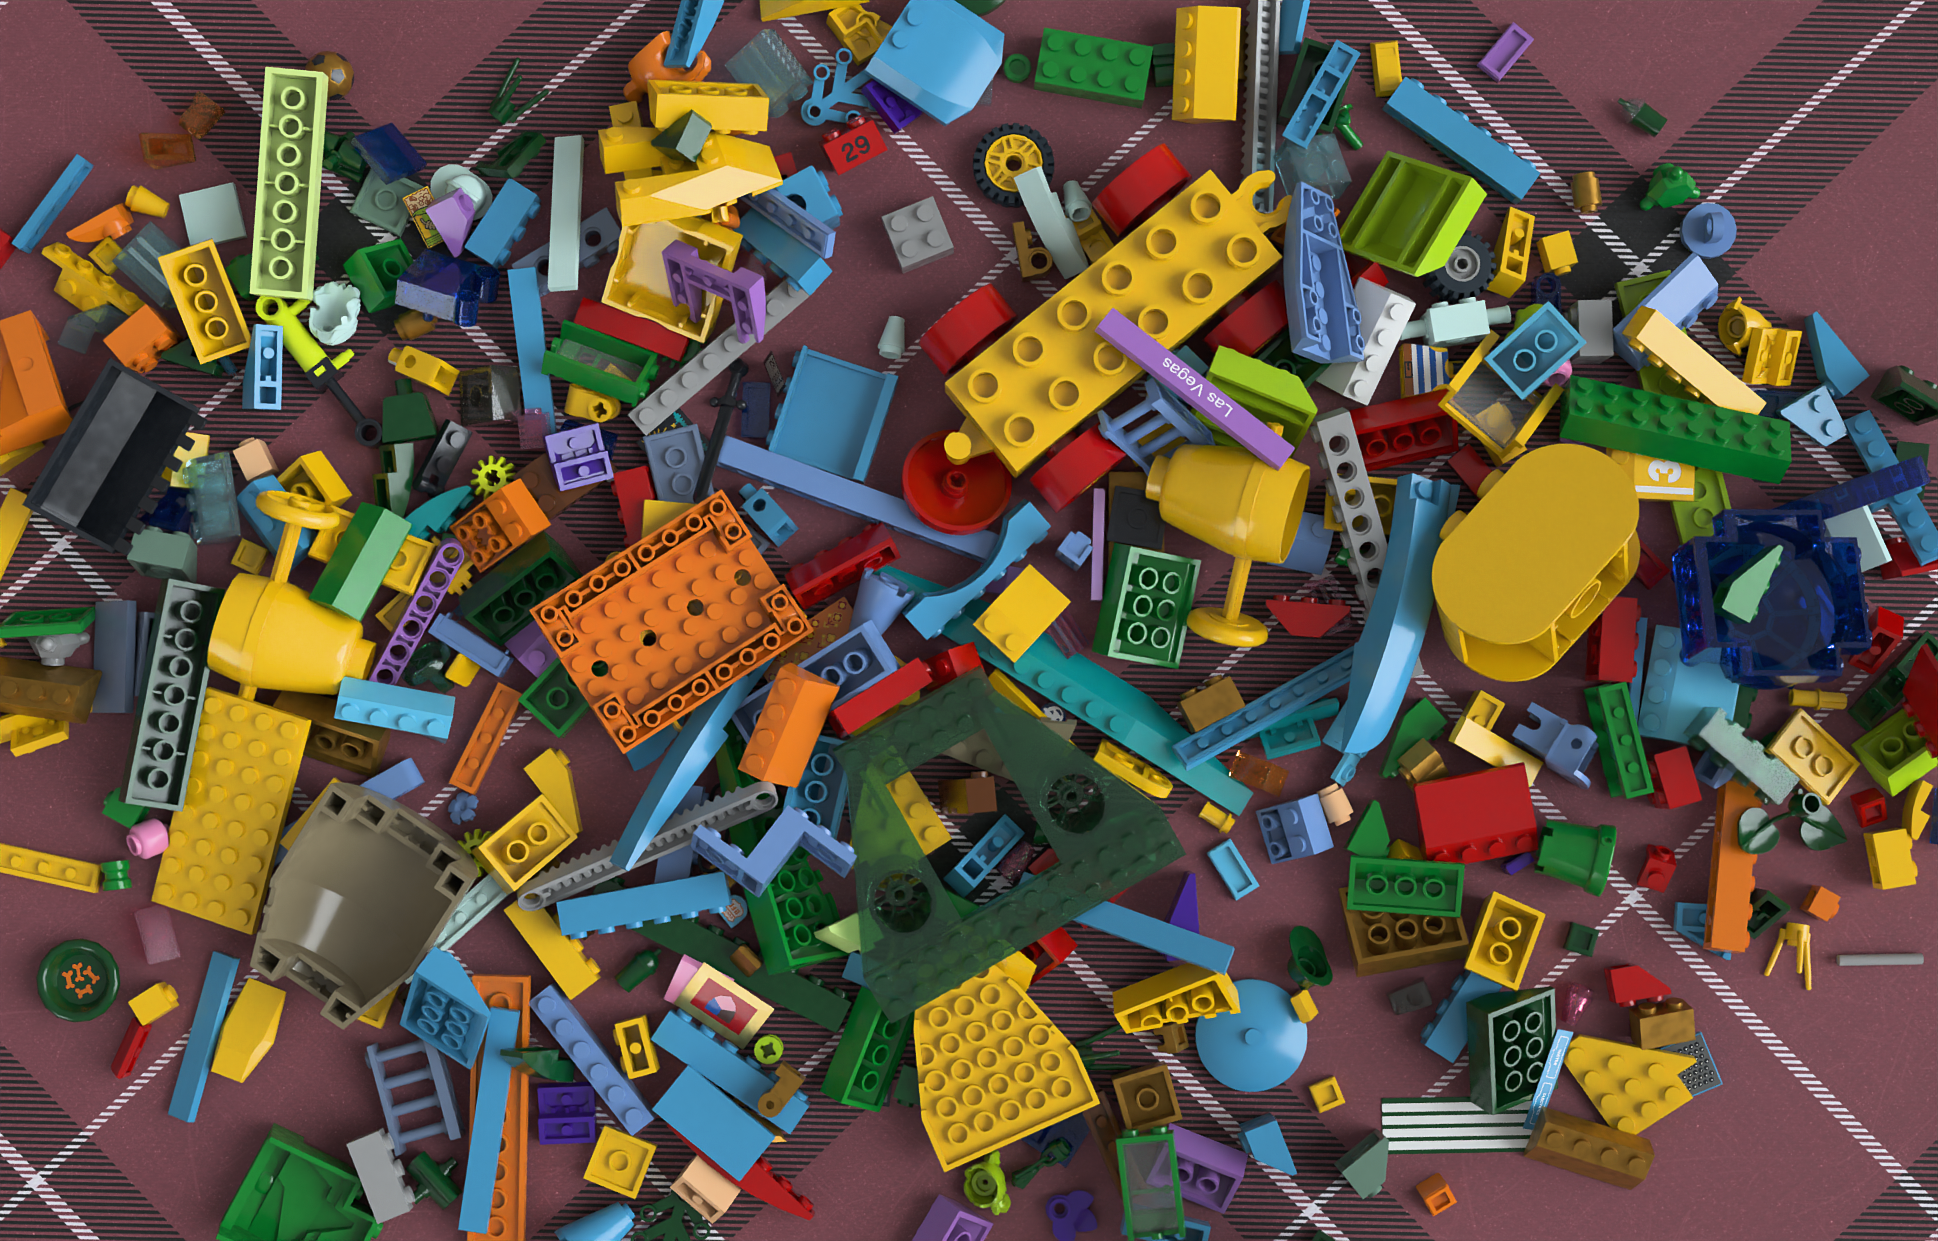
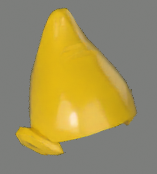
[1718,296,1772,356]

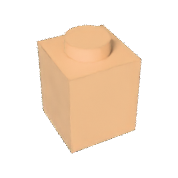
[233,438,279,482]

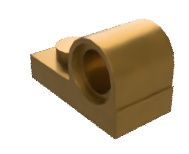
[1012,221,1052,282]

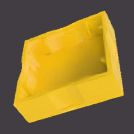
[601,216,743,344]

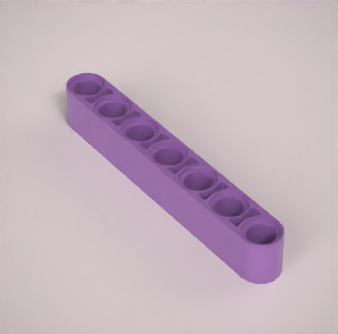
[366,538,464,686]

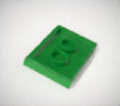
[0,607,95,638]

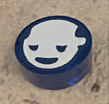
[1040,702,1066,721]

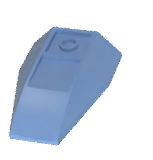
[1283,182,1365,363]

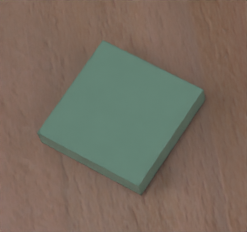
[349,163,424,237]

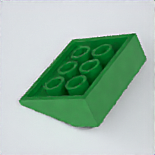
[1091,543,1201,669]

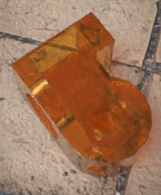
[179,91,226,139]

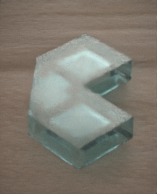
[58,304,131,354]

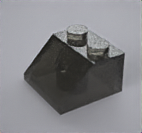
[459,365,522,427]

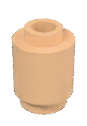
[1316,783,1354,826]

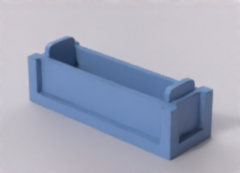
[1054,531,1093,572]
[428,612,515,678]

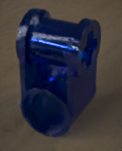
[1530,273,1562,315]

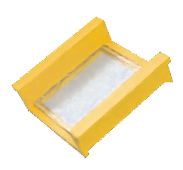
[1438,329,1564,459]

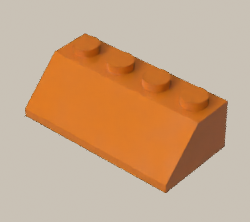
[738,663,840,788]

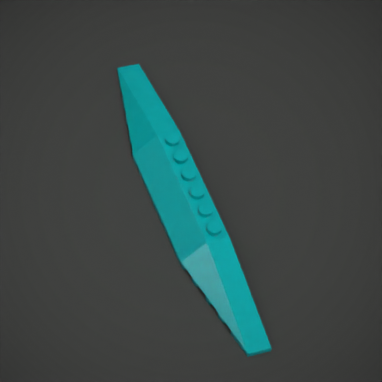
[872,565,1253,816]

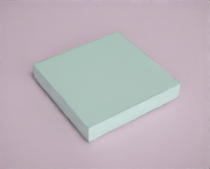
[179,182,247,245]

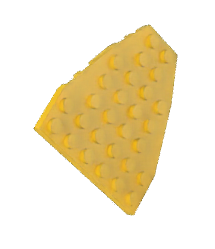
[914,943,1100,1172]

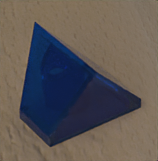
[139,487,197,534]

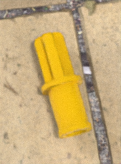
[1788,688,1847,710]

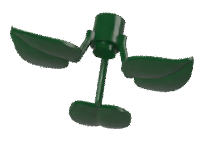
[1737,732,1848,855]

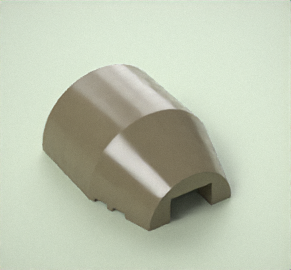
[250,782,478,1030]

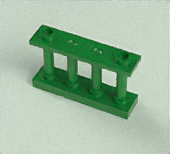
[1583,682,1654,799]

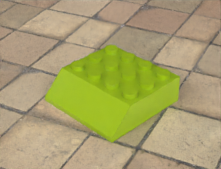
[1339,151,1487,277]
[1190,345,1318,458]

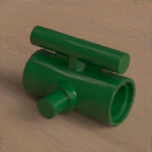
[322,130,371,183]
[405,1151,463,1210]

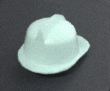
[431,164,492,220]

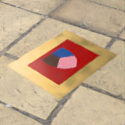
[674,962,774,1049]

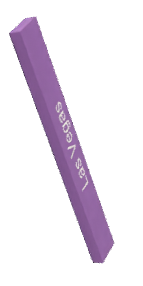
[1095,308,1295,471]

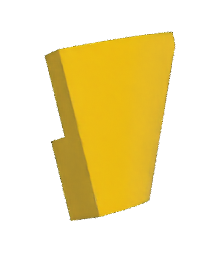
[826,4,892,66]

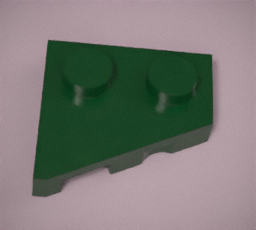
[476,131,547,179]

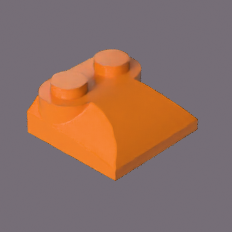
[66,202,134,242]

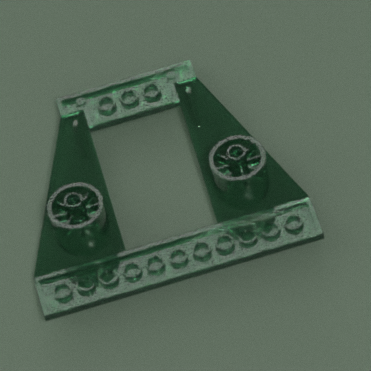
[832,665,1186,1024]

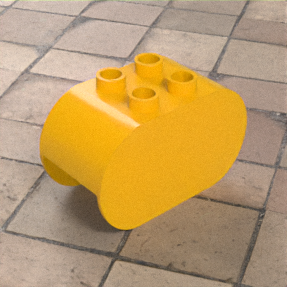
[1432,444,1640,682]

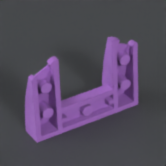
[662,239,766,344]

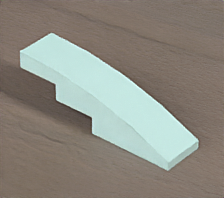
[1014,167,1089,279]

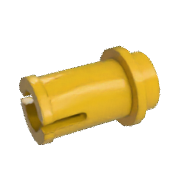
[1198,802,1235,834]

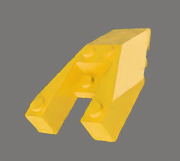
[598,126,783,227]

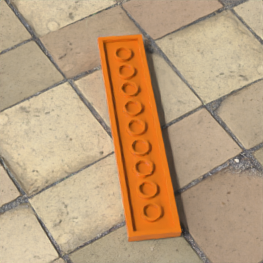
[467,974,531,1241]

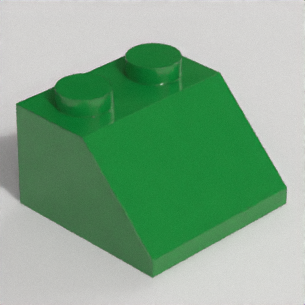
[343,238,427,313]

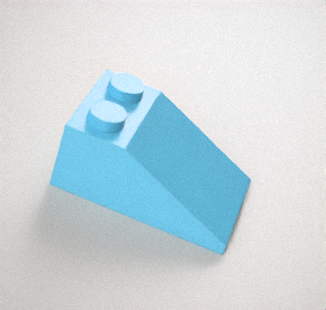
[1484,301,1587,401]

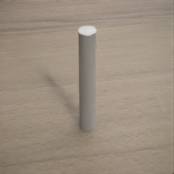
[1836,953,1924,966]

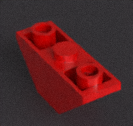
[1266,595,1352,638]

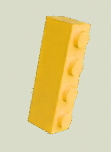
[504,893,601,1000]

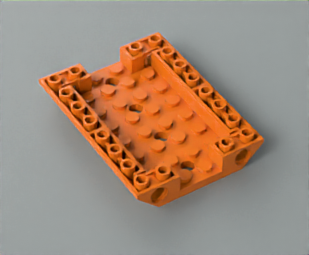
[529,489,814,754]

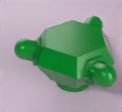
[1639,163,1700,211]

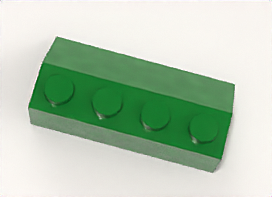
[820,986,915,1112]

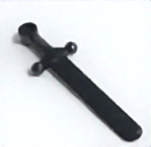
[693,358,749,504]

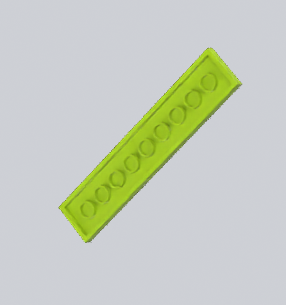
[1614,270,1739,547]

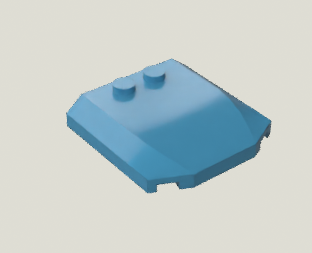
[864,0,1004,126]

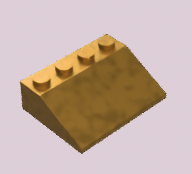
[1338,887,1469,978]

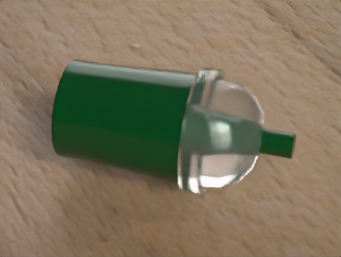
[1617,98,1668,138]

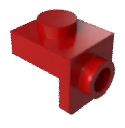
[1637,844,1677,893]

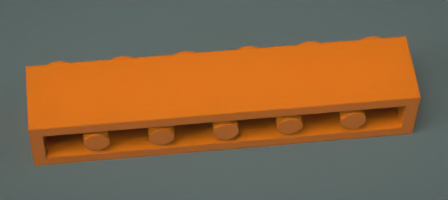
[1703,781,1763,954]

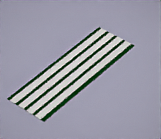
[1382,1097,1533,1154]

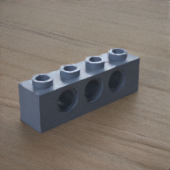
[512,207,621,297]

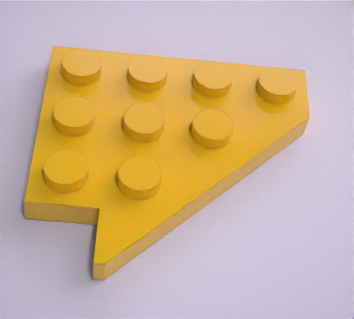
[1563,1034,1697,1135]

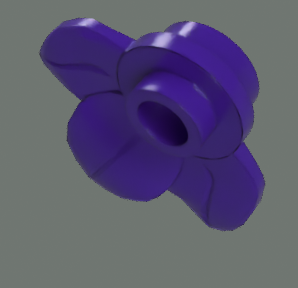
[1045,1190,1097,1241]

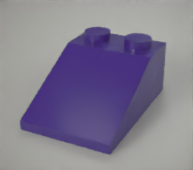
[1160,871,1200,961]

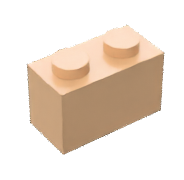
[670,1155,741,1224]

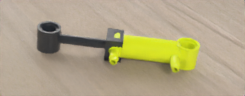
[256,296,385,449]

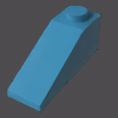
[1804,311,1870,400]
[242,324,283,410]
[943,814,1025,898]

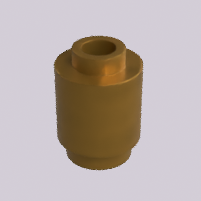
[1570,171,1602,214]
[394,304,438,341]

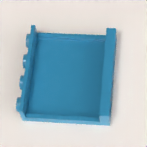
[766,345,899,484]

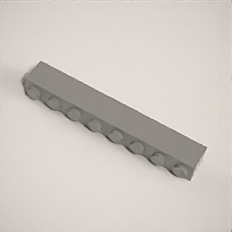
[627,277,815,435]

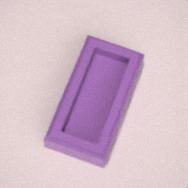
[1477,22,1534,83]

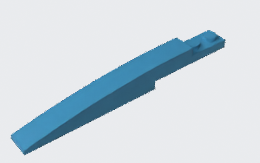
[609,655,777,872]

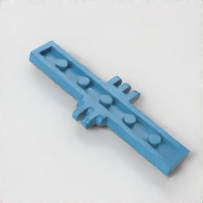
[1843,410,1938,566]

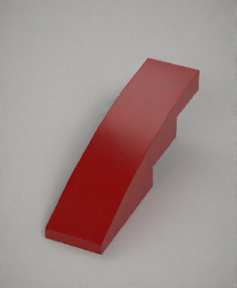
[573,297,690,362]

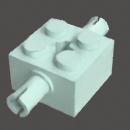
[1400,297,1511,348]

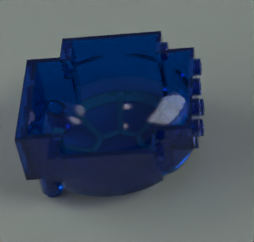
[1670,509,1873,690]

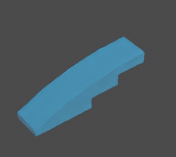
[1282,40,1361,149]

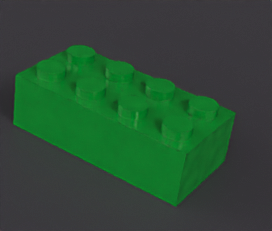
[1034,28,1153,109]
[518,657,608,738]

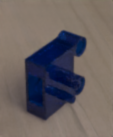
[395,249,500,327]

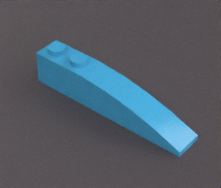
[663,0,724,68]

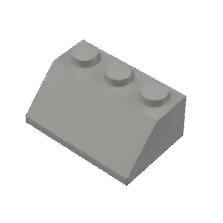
[346,1128,415,1224]

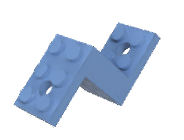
[690,805,857,898]

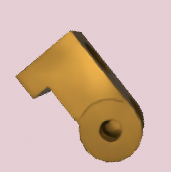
[758,1060,806,1117]

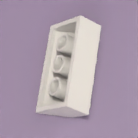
[1316,276,1416,406]

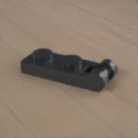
[412,419,473,499]

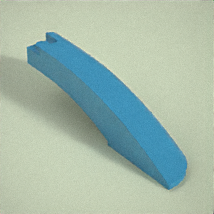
[1341,473,1451,754]

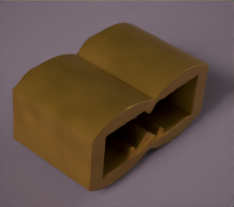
[1397,738,1450,793]

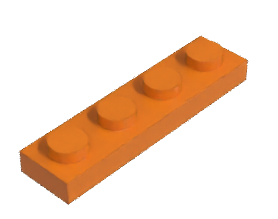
[449,682,523,795]

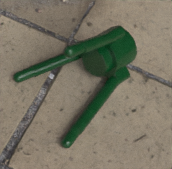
[487,58,549,125]
[1075,1023,1131,1071]

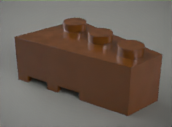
[938,771,997,814]

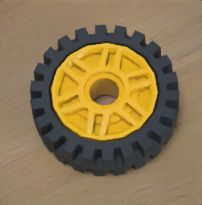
[973,123,1054,208]

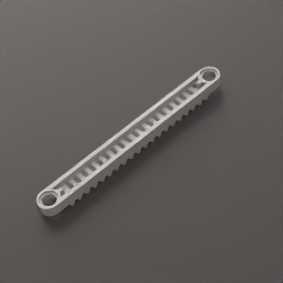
[1240,0,1281,236]
[517,781,778,911]

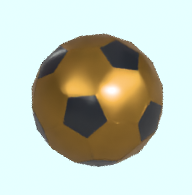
[304,51,354,101]

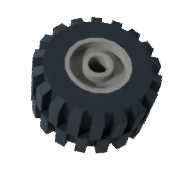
[1420,230,1496,305]

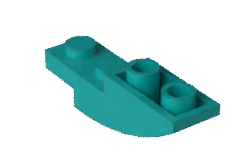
[404,485,475,541]

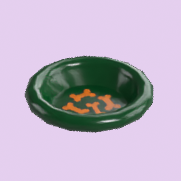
[36,938,120,1023]

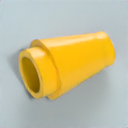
[125,185,170,218]

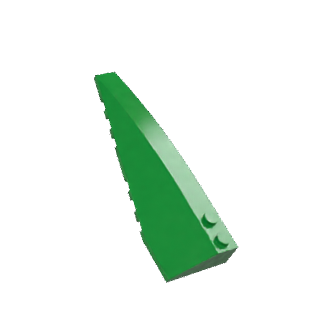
[715,718,850,975]

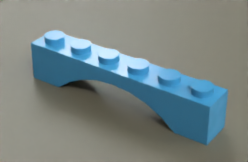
[901,499,1051,640]

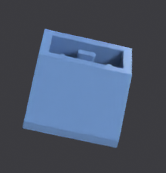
[1256,793,1334,864]

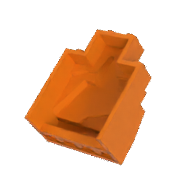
[0,310,74,456]

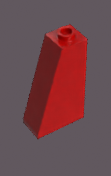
[826,657,933,739]

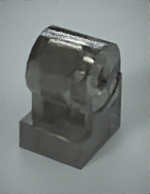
[1386,977,1433,1015]

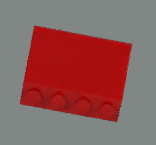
[1901,644,1938,767]
[1413,762,1538,864]

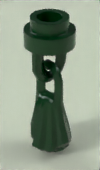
[1011,1138,1071,1189]

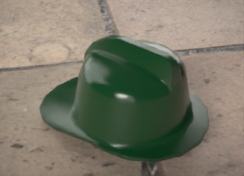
[1287,925,1333,991]

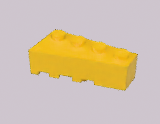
[1112,963,1241,1034]

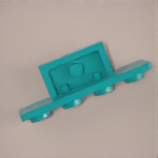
[1243,698,1339,760]

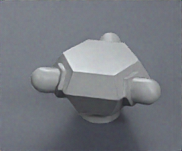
[26,632,90,666]

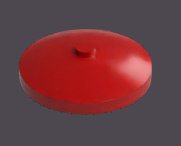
[901,430,1012,535]

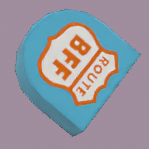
[719,895,748,929]

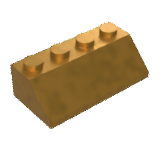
[0,656,103,724]
[273,690,391,778]
[1523,1106,1655,1190]

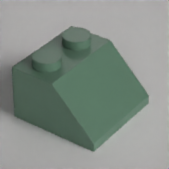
[127,526,197,584]
[1334,1128,1389,1199]

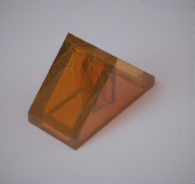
[139,133,196,170]
[1228,751,1289,797]

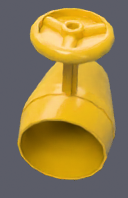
[1146,422,1310,647]
[207,490,377,701]

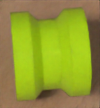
[754,1034,784,1064]

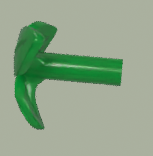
[1317,104,1363,151]

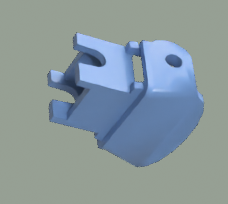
[1512,702,1599,790]

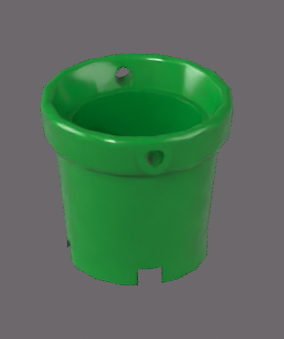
[1534,819,1617,897]

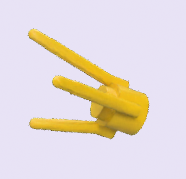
[1764,922,1811,990]

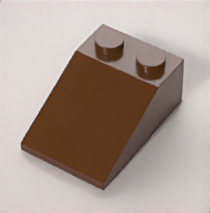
[512,452,618,521]

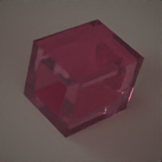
[517,407,551,449]

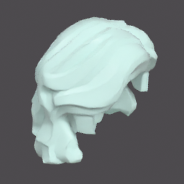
[309,281,361,346]

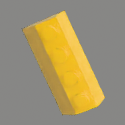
[1172,6,1241,124]
[647,79,769,135]
[158,238,251,364]

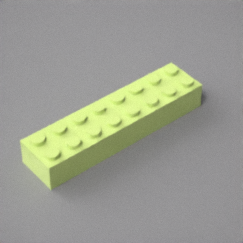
[250,67,329,301]

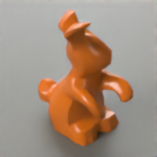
[623,31,743,136]

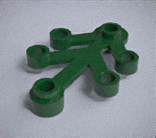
[631,1189,711,1241]

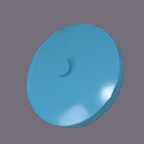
[1195,979,1307,1092]

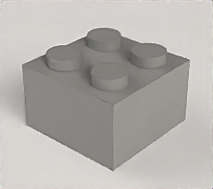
[882,196,954,274]
[1562,300,1614,364]

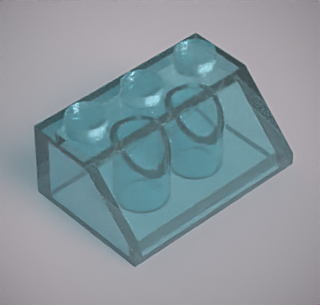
[183,452,241,546]

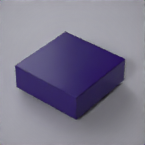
[1500,852,1535,875]

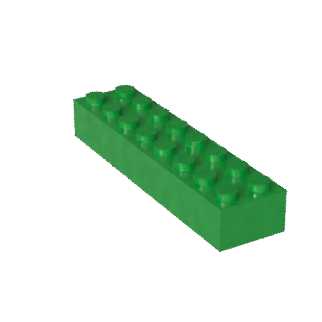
[1559,375,1792,484]

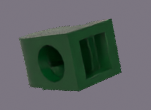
[1151,43,1175,88]

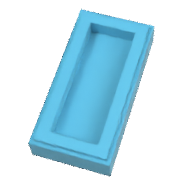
[1206,838,1259,900]

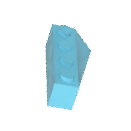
[334,676,455,744]

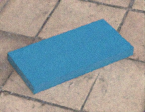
[652,1065,776,1182]

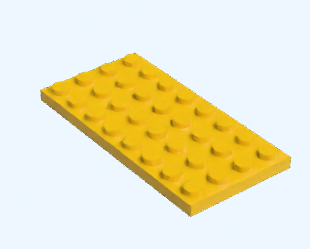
[151,687,312,935]

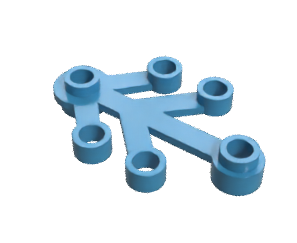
[801,48,876,126]

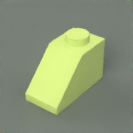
[814,907,884,954]

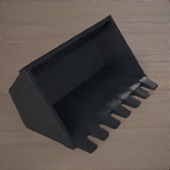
[22,358,208,556]

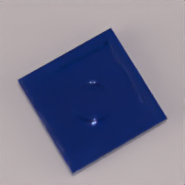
[351,123,427,185]

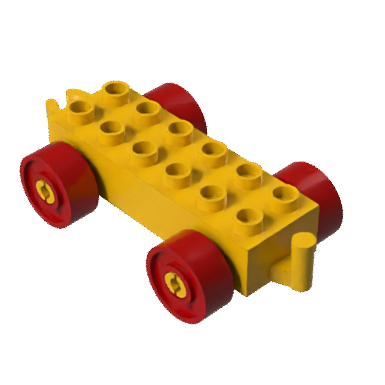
[918,143,1292,513]

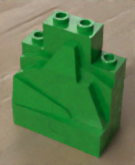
[215,1123,384,1241]

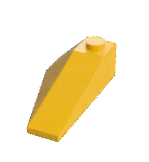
[760,0,870,22]

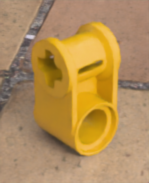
[564,383,621,422]

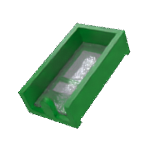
[541,319,660,408]
[1116,1126,1186,1241]

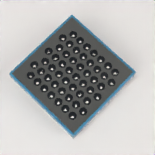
[1656,1031,1723,1096]

